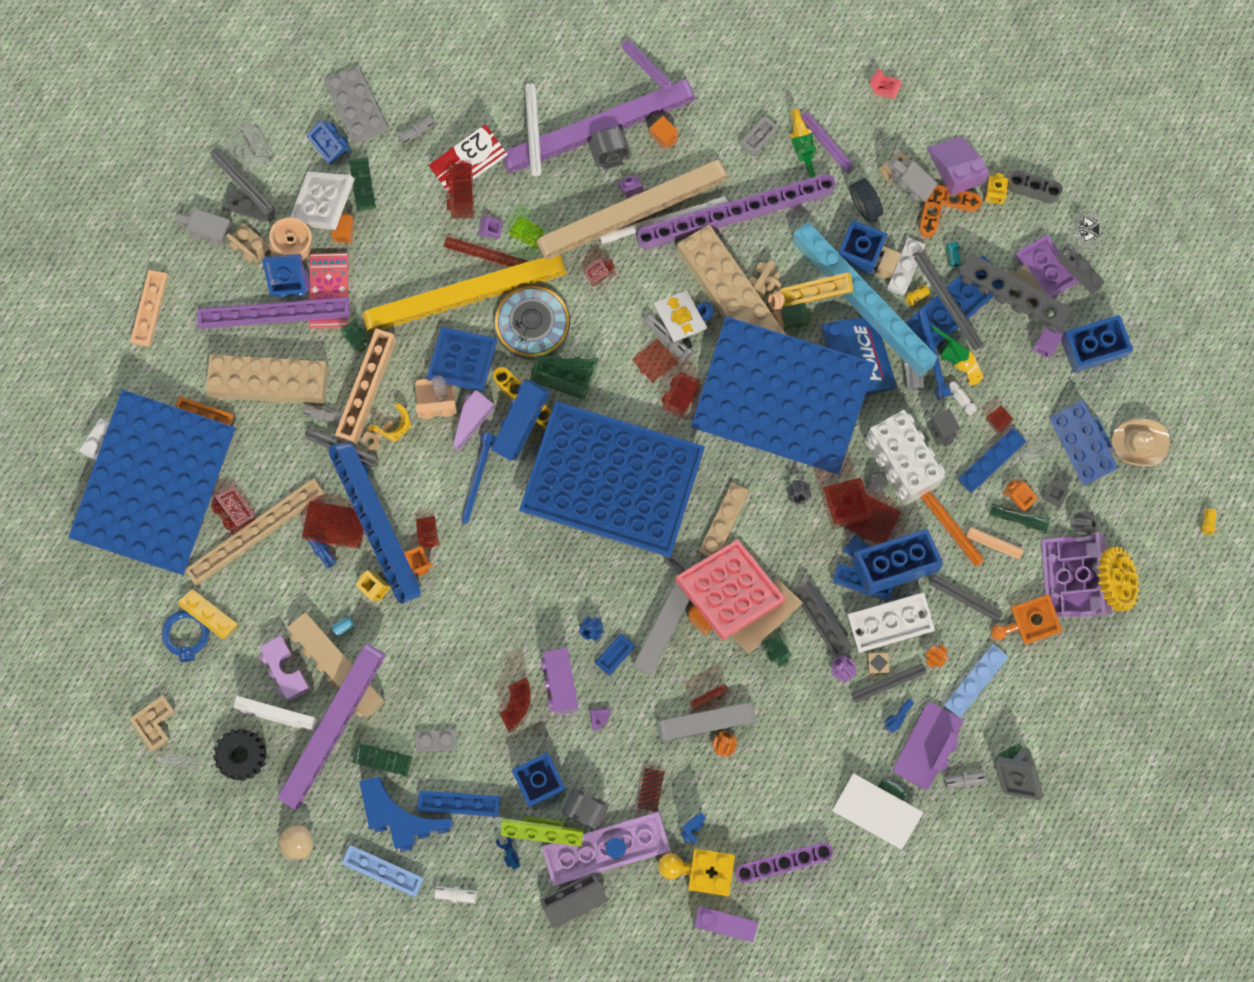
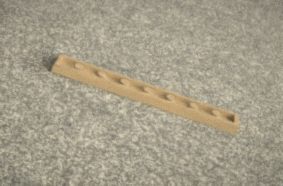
[185,478,325,586]

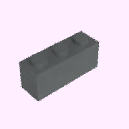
[539,872,608,928]

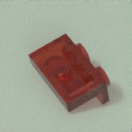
[211,486,256,535]

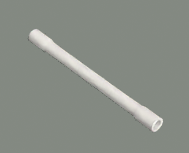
[599,197,728,244]

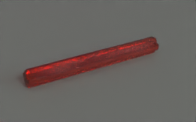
[444,237,529,267]

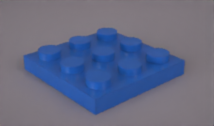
[427,327,497,392]

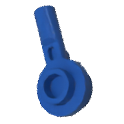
[884,698,914,733]

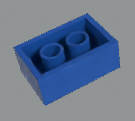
[1061,315,1133,373]

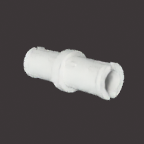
[435,886,477,904]

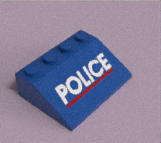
[821,318,897,396]

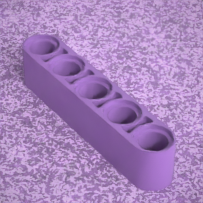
[735,842,833,883]

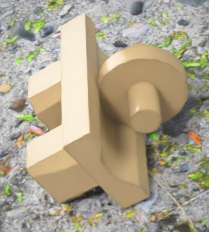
[749,260,781,299]

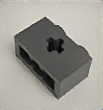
[927,409,961,447]

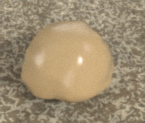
[278,824,313,860]

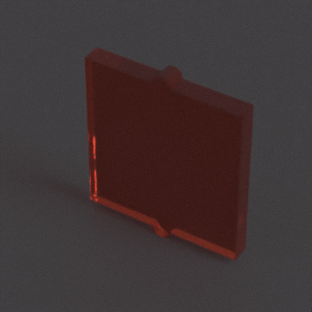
[632,339,678,383]

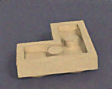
[130,695,175,752]

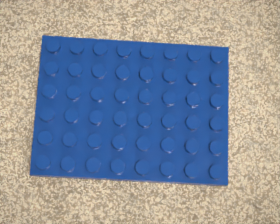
[691,316,875,475]
[68,389,236,576]
[519,401,705,558]

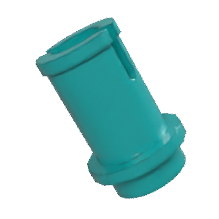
[945,242,962,267]

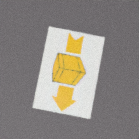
[654,290,707,342]

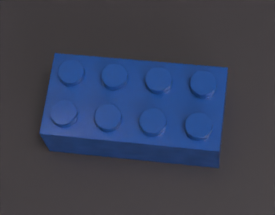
[851,528,944,596]

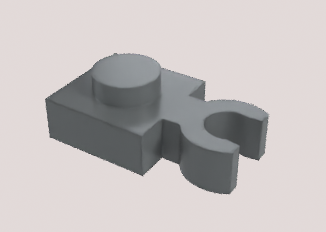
[1042,471,1073,508]

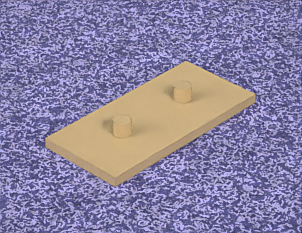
[730,579,803,654]

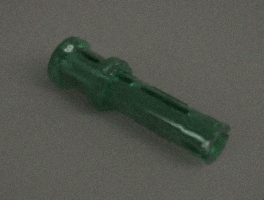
[989,503,1051,534]

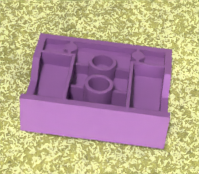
[1041,533,1112,617]

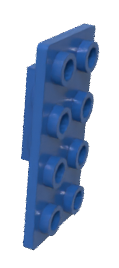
[1049,400,1118,486]

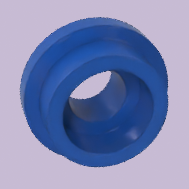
[697,302,714,321]

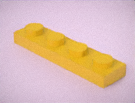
[779,272,854,308]

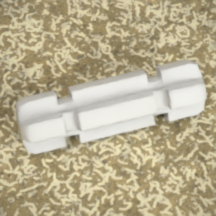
[948,381,977,415]

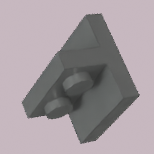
[995,747,1044,800]

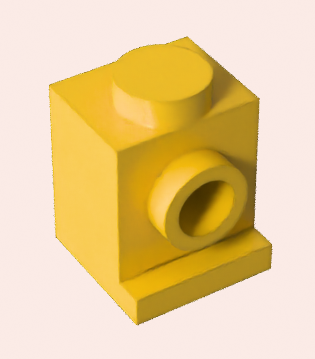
[984,173,1008,205]
[356,570,391,601]

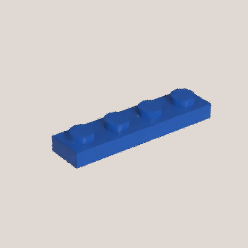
[957,428,1027,494]
[417,790,500,817]

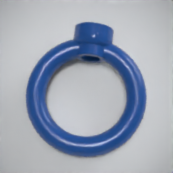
[162,610,210,662]

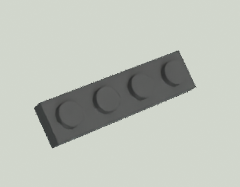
[793,581,853,658]

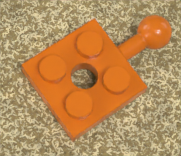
[991,594,1063,645]

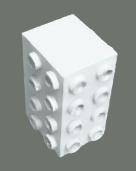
[865,410,945,505]

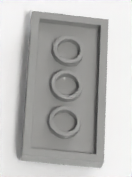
[324,66,389,145]

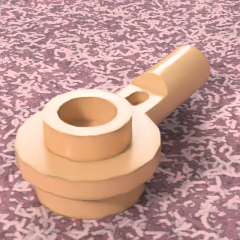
[768,291,785,329]

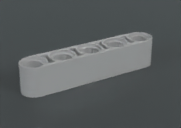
[633,582,690,676]
[657,702,757,742]

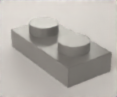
[740,116,779,157]
[416,730,457,753]

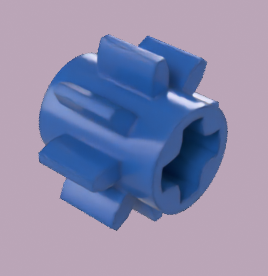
[579,616,605,642]

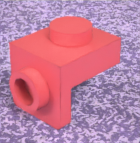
[870,69,902,99]

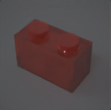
[661,371,701,419]

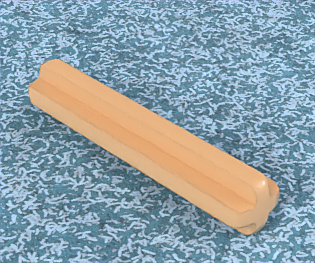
[966,527,1023,559]

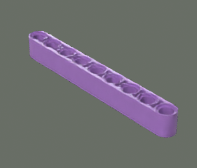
[278,643,386,810]

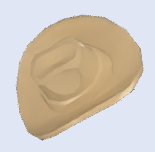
[1111,419,1170,466]

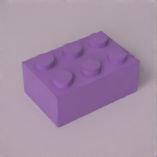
[541,648,579,716]

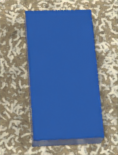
[595,634,636,676]

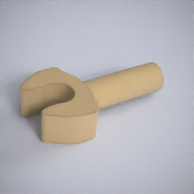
[362,420,395,451]

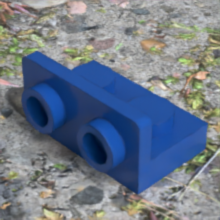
[306,121,351,164]
[680,812,707,844]

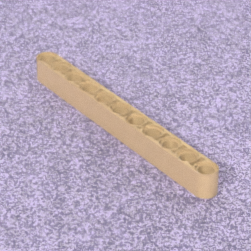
[536,160,729,260]

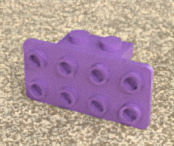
[893,702,963,790]

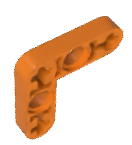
[919,185,982,238]

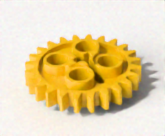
[1097,547,1140,612]

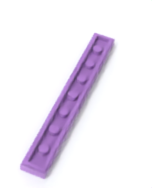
[197,297,350,329]

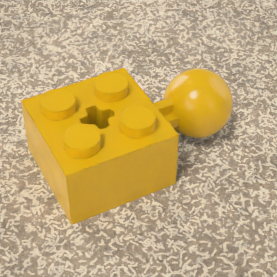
[658,849,735,897]

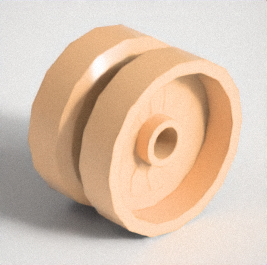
[269,217,312,263]

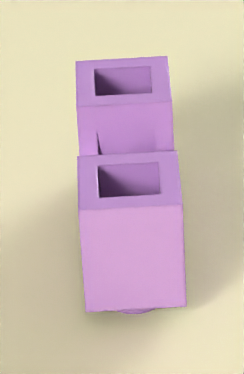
[259,635,311,701]

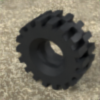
[213,729,267,781]

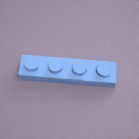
[944,644,1009,718]
[341,845,425,897]

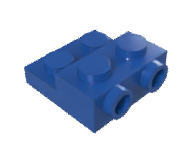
[262,254,311,297]

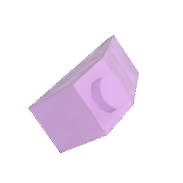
[453,390,495,452]

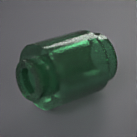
[877,776,908,801]

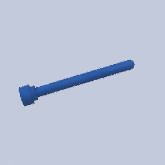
[918,308,952,399]
[461,432,495,524]

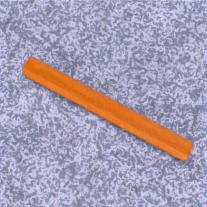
[920,491,984,566]

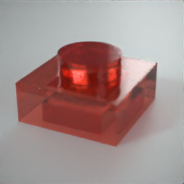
[985,405,1014,433]

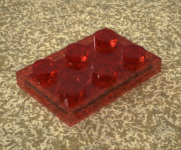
[831,486,901,545]
[302,501,364,549]

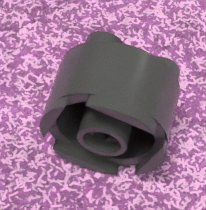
[589,126,631,170]
[561,787,609,830]

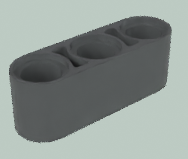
[1007,170,1063,203]

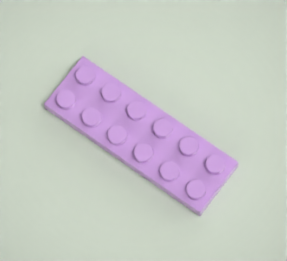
[542,812,670,886]

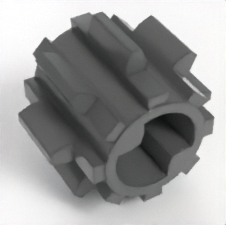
[787,479,811,505]
[1072,511,1097,535]

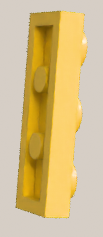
[178,589,238,640]

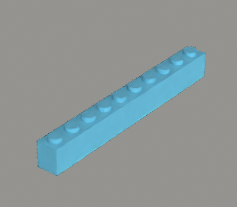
[793,222,937,377]

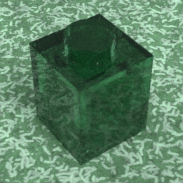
[781,303,811,330]

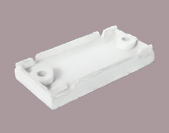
[847,592,935,653]
[233,696,320,733]

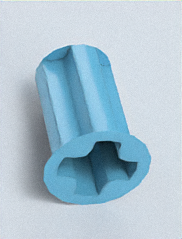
[331,614,355,636]

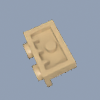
[226,223,269,265]

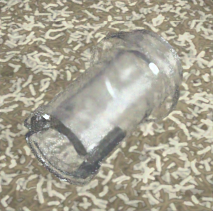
[431,376,448,402]

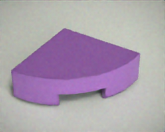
[590,708,610,731]

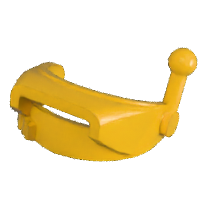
[368,403,412,443]

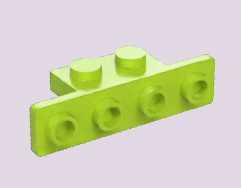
[501,816,584,847]

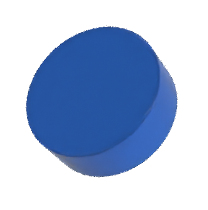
[606,838,626,859]

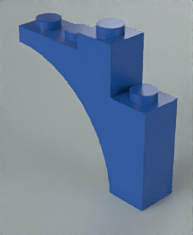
[359,777,454,852]

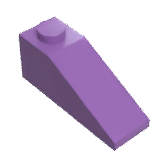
[694,906,758,942]

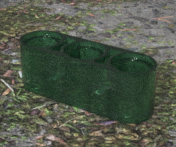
[349,157,376,212]
[351,743,413,777]

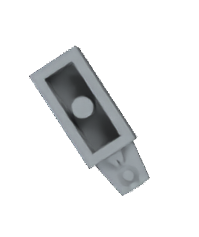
[887,159,938,202]
[176,208,233,247]

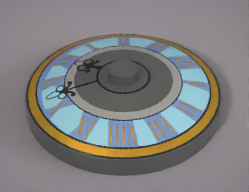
[494,285,571,360]

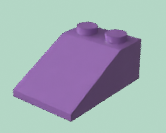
[927,136,989,195]

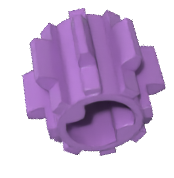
[830,655,857,682]

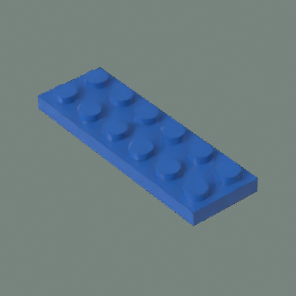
[906,255,1003,348]

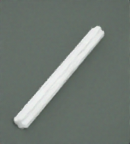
[525,83,541,176]

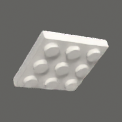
[290,172,355,230]

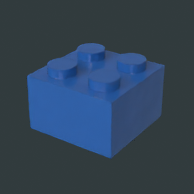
[839,220,888,275]
[511,752,566,808]

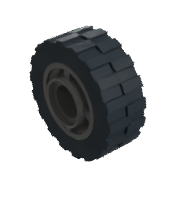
[849,178,884,222]

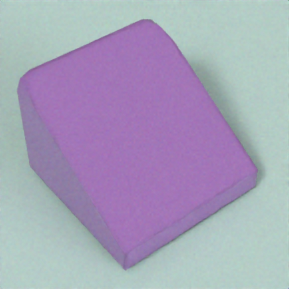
[478,216,503,239]

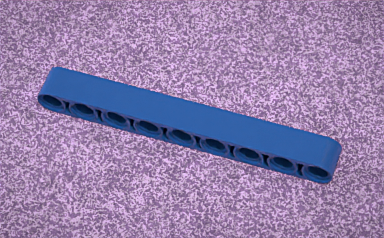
[329,441,421,604]

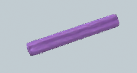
[622,40,672,91]
[801,112,853,172]

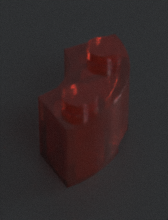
[445,164,474,218]
[499,677,532,734]

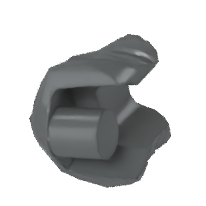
[865,471,889,497]

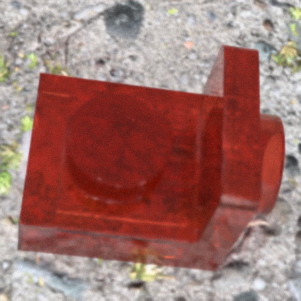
[583,257,617,287]
[416,516,440,549]

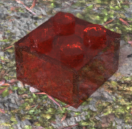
[821,477,872,529]

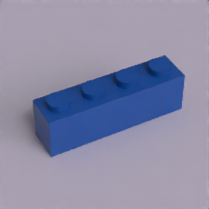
[491,380,551,461]

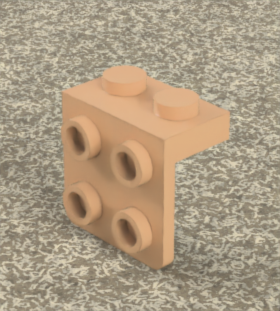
[415,379,457,419]

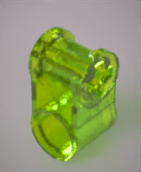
[508,216,544,249]

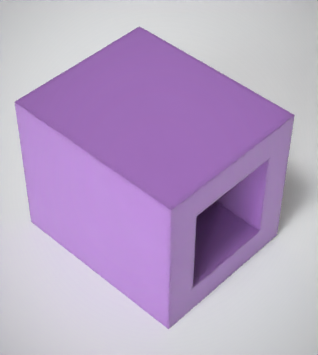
[1033,328,1063,359]

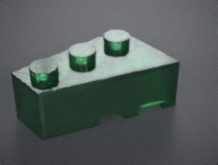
[531,356,599,400]

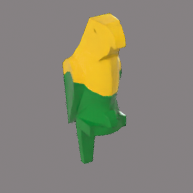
[790,108,816,178]
[931,326,984,385]

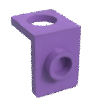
[618,175,644,199]

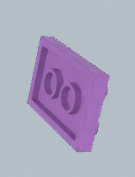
[1014,234,1079,298]

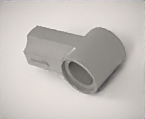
[902,359,924,391]

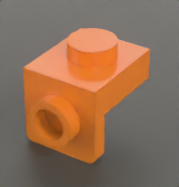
[404,546,433,576]

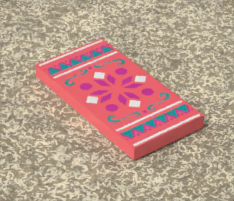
[309,253,349,328]

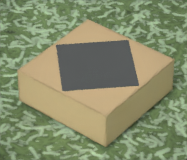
[868,653,889,674]

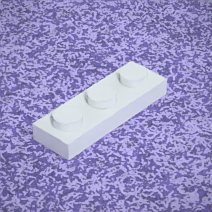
[887,238,926,296]

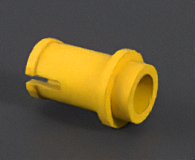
[905,284,930,306]
[1200,509,1217,535]

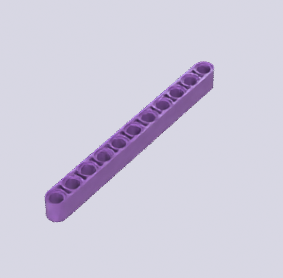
[502,80,696,173]
[637,174,835,249]

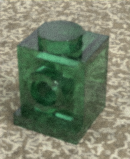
[340,319,369,353]
[761,635,792,668]

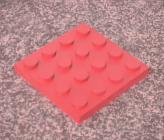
[675,539,786,641]

